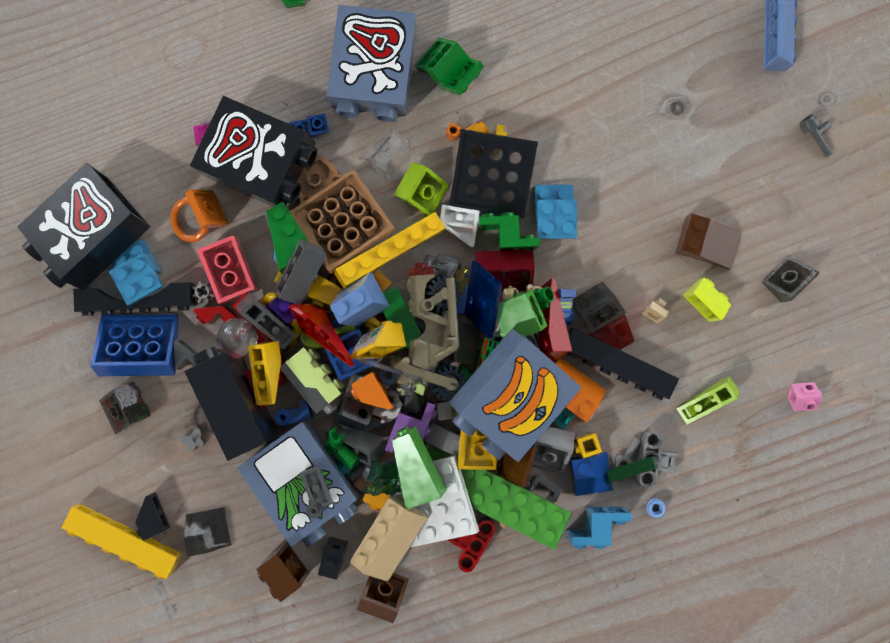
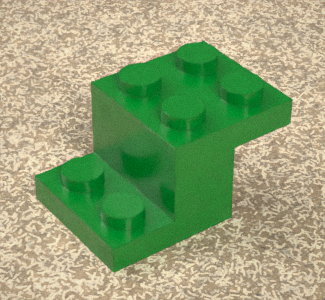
[414,37,485,96]
[478,212,540,251]

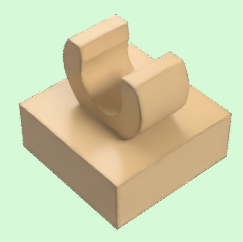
[642,298,669,324]

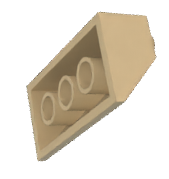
[350,494,428,581]

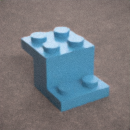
[534,185,577,240]
[109,239,164,306]
[566,506,632,549]

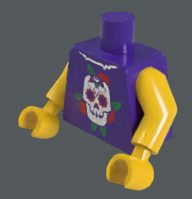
[259,292,302,351]

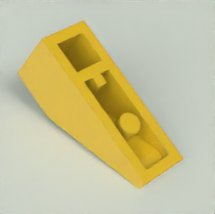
[248,341,281,405]

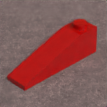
[288,304,354,367]

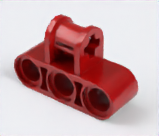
[448,517,495,573]

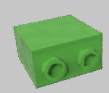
[491,289,547,338]

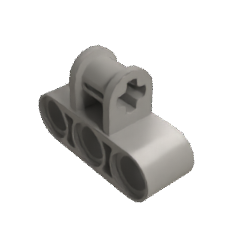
[636,430,678,488]

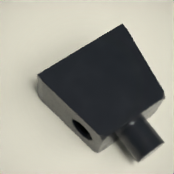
[333,396,382,431]
[318,536,349,580]

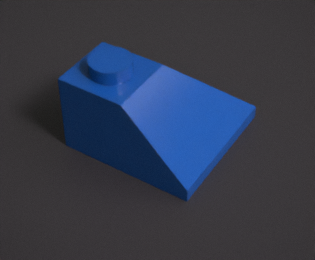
[569,452,613,496]

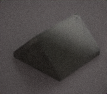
[762,255,819,303]

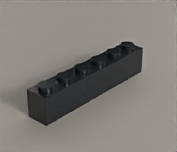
[566,328,679,401]

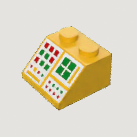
[350,321,406,359]

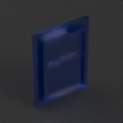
[464,260,502,339]

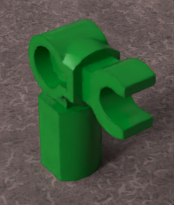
[324,427,360,470]

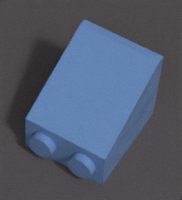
[330,272,390,326]

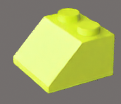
[683,278,731,322]

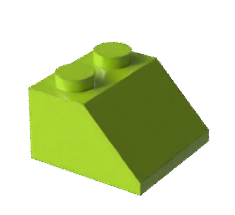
[394,162,449,216]

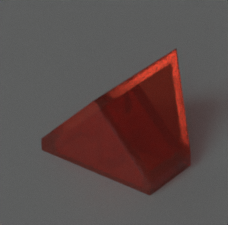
[588,314,634,350]

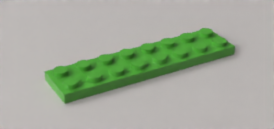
[428,444,572,550]

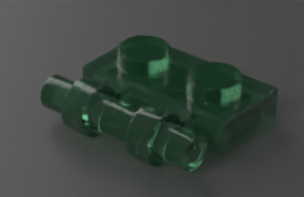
[364,461,401,496]

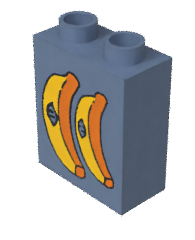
[449,329,582,462]

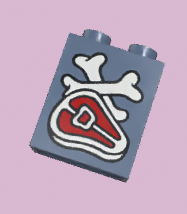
[327,5,417,122]

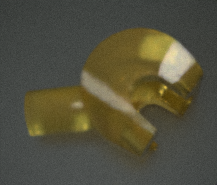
[455,266,474,295]

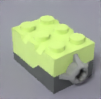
[280,347,345,414]

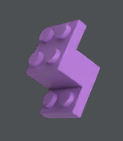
[385,401,438,453]

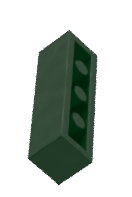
[606,456,659,483]

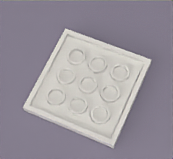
[386,455,479,548]

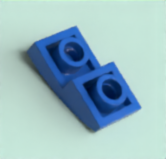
[289,113,329,138]

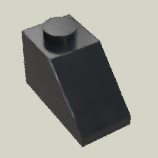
[135,492,170,540]

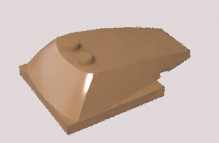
[290,155,396,274]

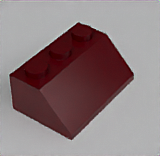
[475,249,535,292]

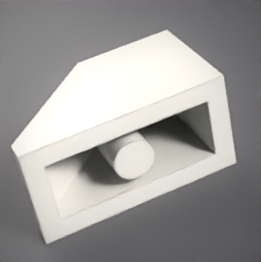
[425,423,460,457]

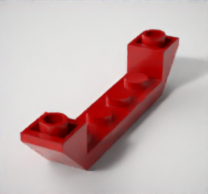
[193,306,287,386]

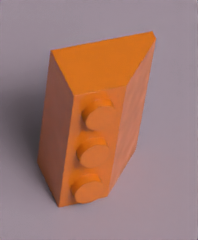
[555,357,606,423]
[350,372,396,410]

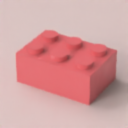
[197,235,259,305]

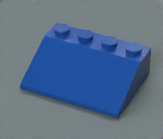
[90,314,178,377]

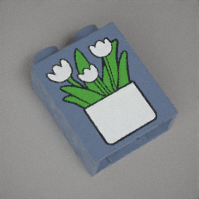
[237,419,361,548]

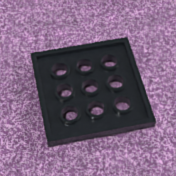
[449,129,538,218]

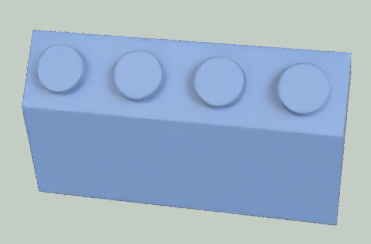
[764,0,797,71]

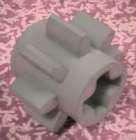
[192,280,215,304]

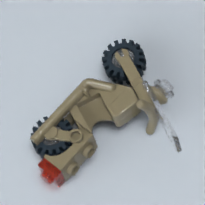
[358,263,467,402]

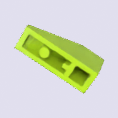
[676,376,740,425]

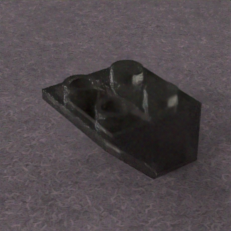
[573,282,626,334]

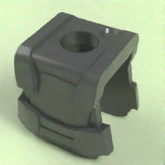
[522,475,561,503]

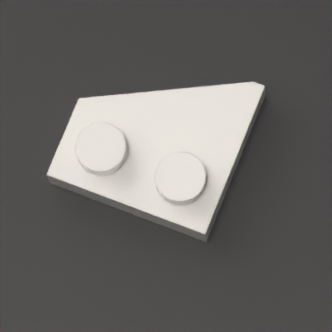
[440,205,480,248]

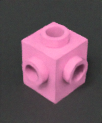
[788,382,822,411]

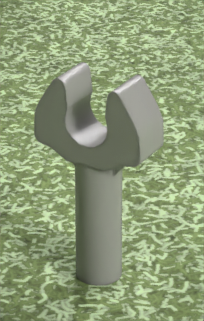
[614,437,641,467]

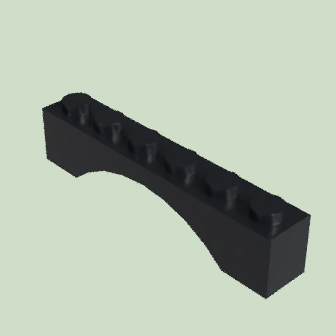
[73,282,196,316]

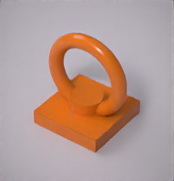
[170,189,229,243]

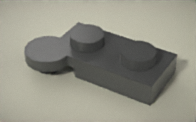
[300,465,334,519]

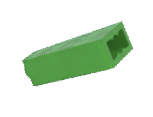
[392,426,447,509]

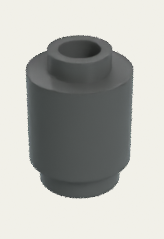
[400,387,425,415]

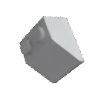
[532,427,575,474]

